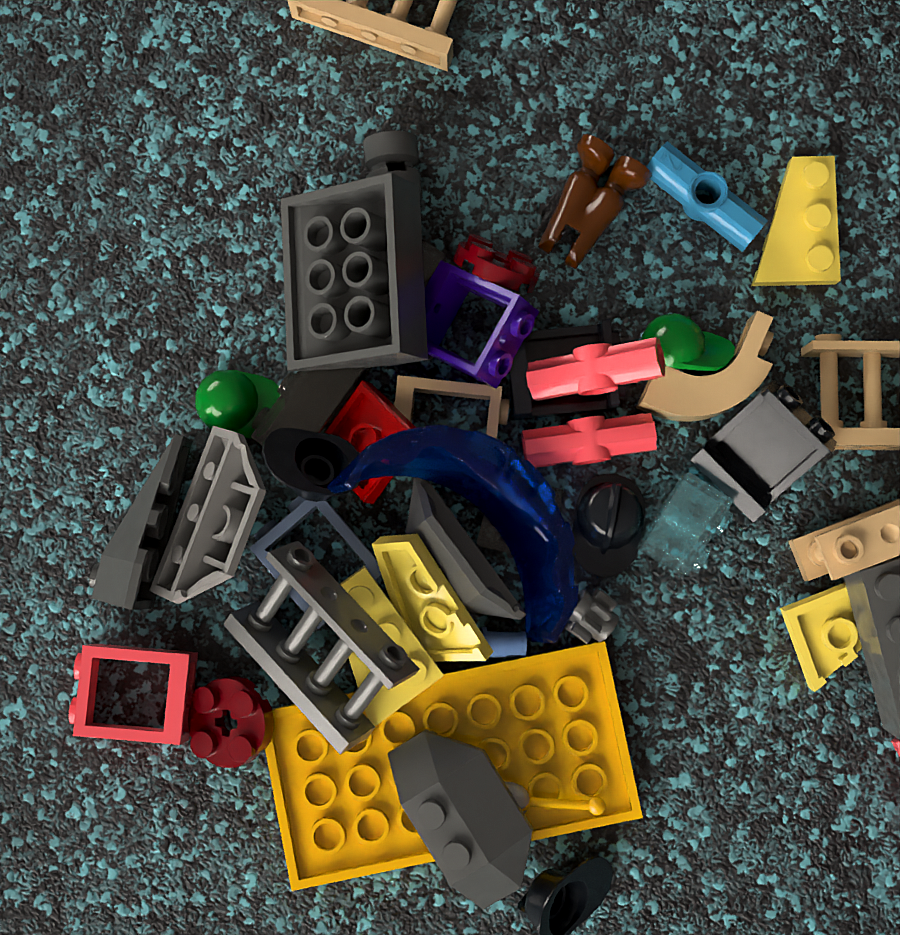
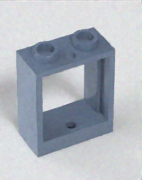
[250,496,382,629]

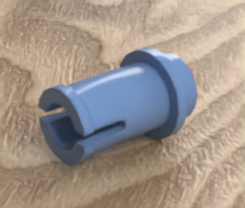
[481,627,527,662]

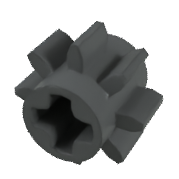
[564,588,619,644]

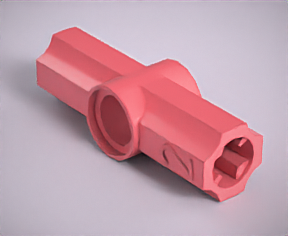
[526,337,666,401]
[521,413,657,468]

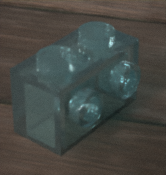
[636,472,734,576]

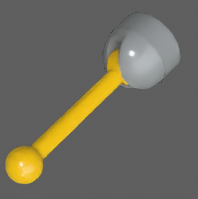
[505,782,606,815]

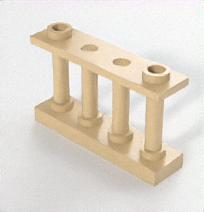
[287,0,458,72]
[801,334,900,450]
[788,498,900,581]

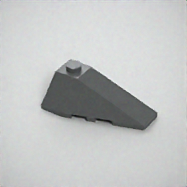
[89,434,192,610]

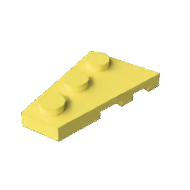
[752,156,841,286]
[371,534,494,662]
[340,566,444,726]
[780,582,862,692]

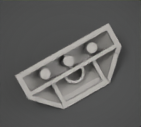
[149,426,266,604]

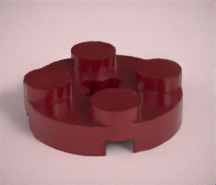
[453,234,540,293]
[188,676,274,768]

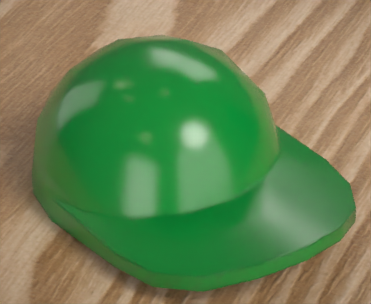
[641,313,735,371]
[195,370,287,439]

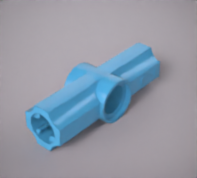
[646,141,768,252]

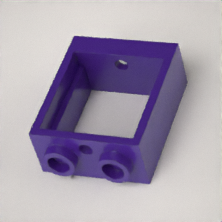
[425,260,539,389]

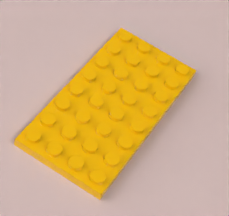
[265,641,643,891]

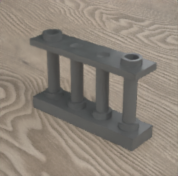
[223,541,420,755]

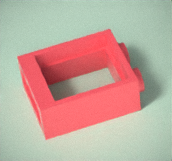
[69,644,198,745]

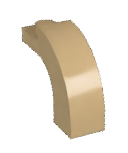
[636,311,774,422]

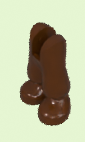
[538,134,652,269]

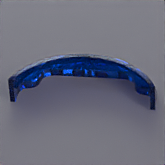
[327,425,579,643]

